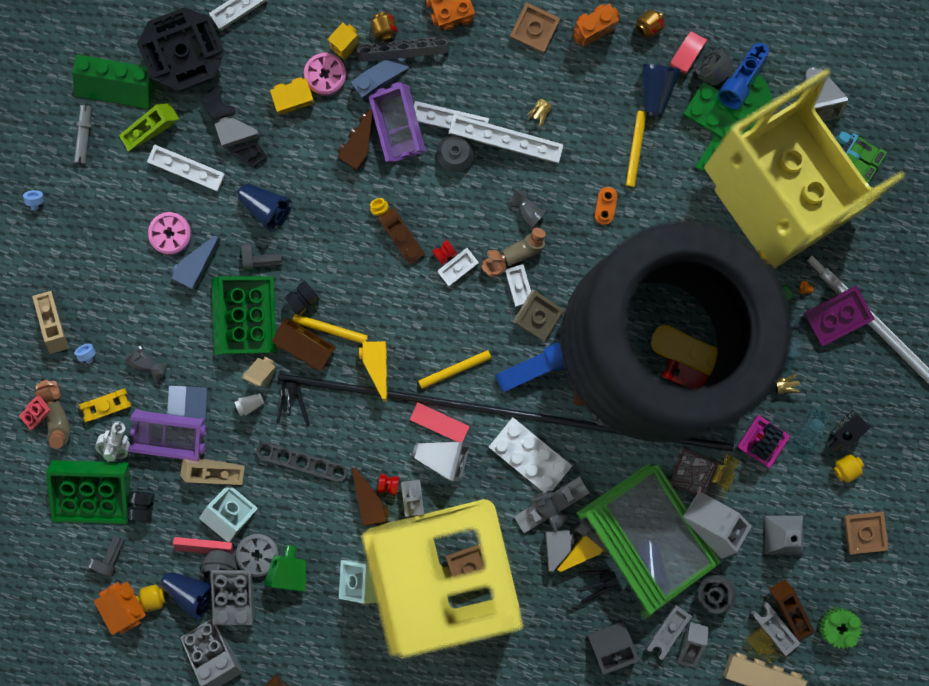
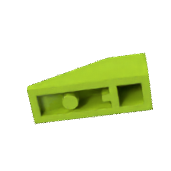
[119,103,179,152]

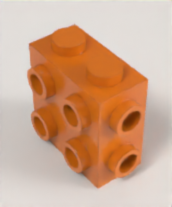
[425,0,475,31]
[573,3,620,47]
[94,581,146,635]

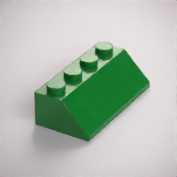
[73,54,154,109]

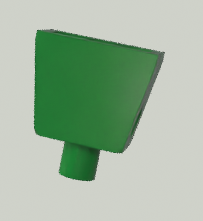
[264,545,306,591]

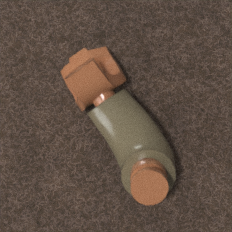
[481,228,546,277]
[35,379,71,449]

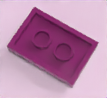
[804,285,875,346]

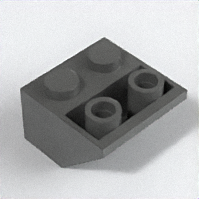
[587,621,639,675]

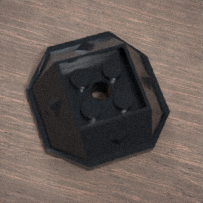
[137,7,224,93]

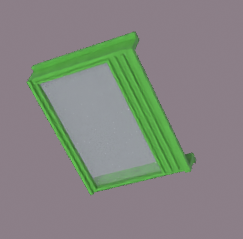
[577,463,721,619]

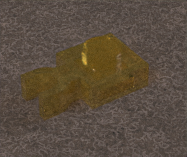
[711,454,740,491]
[746,627,780,663]

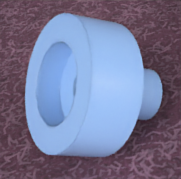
[23,190,44,210]
[74,344,96,364]

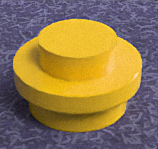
[370,198,389,216]

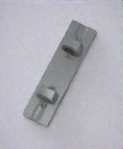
[514,477,589,533]

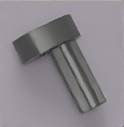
[241,243,282,271]
[575,518,608,553]
[87,535,125,576]

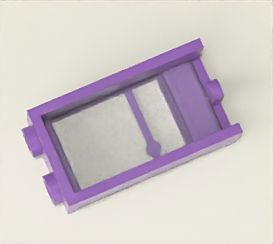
[368,82,427,163]
[129,409,207,461]

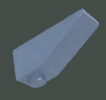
[351,58,409,101]
[171,236,221,290]

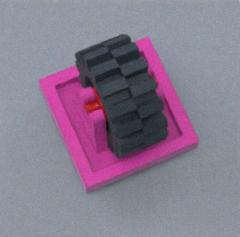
[736,415,790,468]

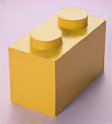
[327,22,360,61]
[270,77,315,115]

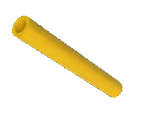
[625,111,647,187]
[292,314,368,344]
[418,350,492,389]

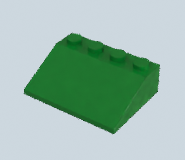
[211,276,277,355]
[46,460,130,524]

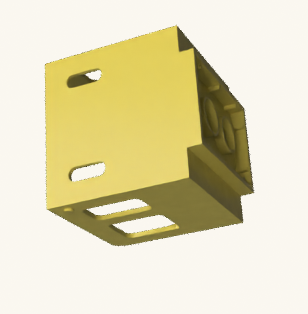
[704,69,904,269]
[362,499,522,657]

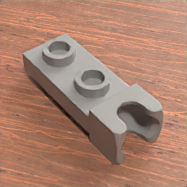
[751,601,800,656]
[645,604,692,660]

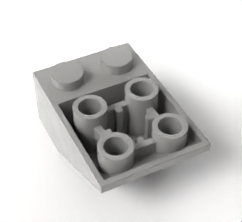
[682,491,752,559]
[211,570,255,625]
[180,618,243,686]

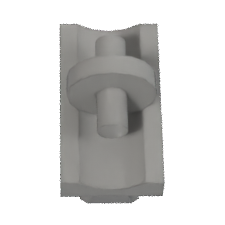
[401,480,424,517]

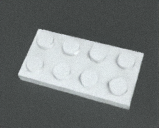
[489,417,572,492]

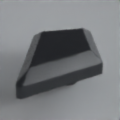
[229,141,268,168]

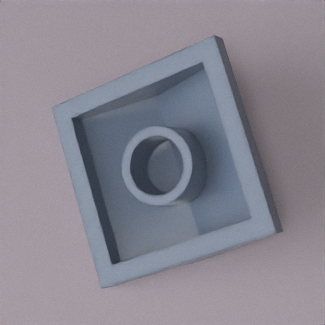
[167,386,207,425]

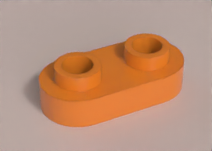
[595,187,617,225]

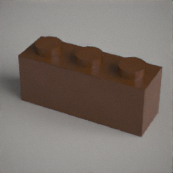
[272,318,336,371]

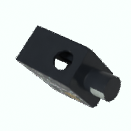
[827,410,871,452]

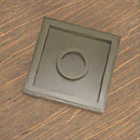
[513,289,564,342]

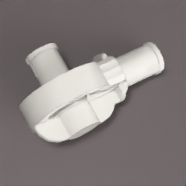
[95,422,130,463]

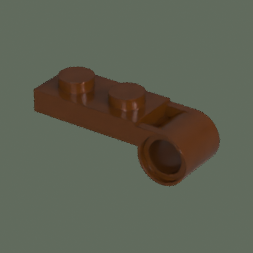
[377,207,425,265]

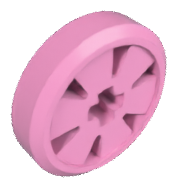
[304,53,346,96]
[148,212,191,255]

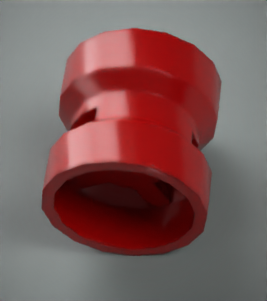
[432,240,458,266]
[377,474,399,495]

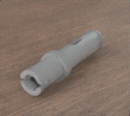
[74,105,92,164]

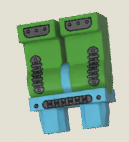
[835,131,887,183]

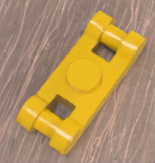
[79,388,132,423]

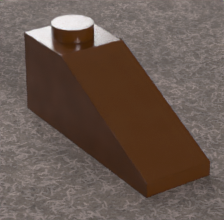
[352,467,389,526]
[768,579,815,641]

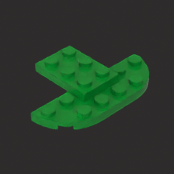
[683,75,772,173]

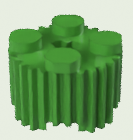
[818,607,862,649]

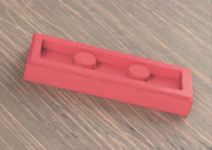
[410,402,470,442]
[173,537,234,555]

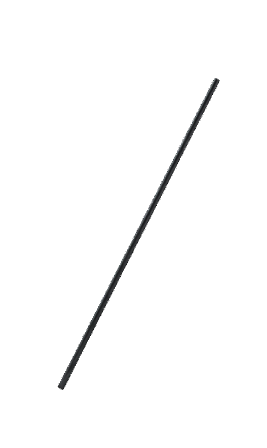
[278,373,734,451]

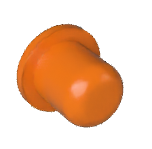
[799,281,814,294]

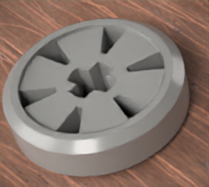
[236,533,279,577]

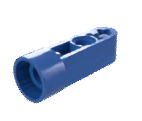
[718,43,769,109]
[495,342,564,392]

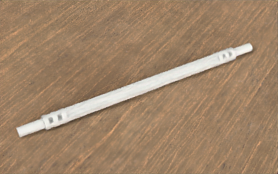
[807,256,929,384]

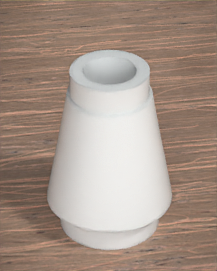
[234,394,264,416]

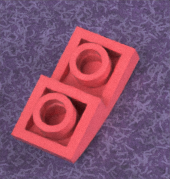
[670,31,707,74]
[19,395,51,431]

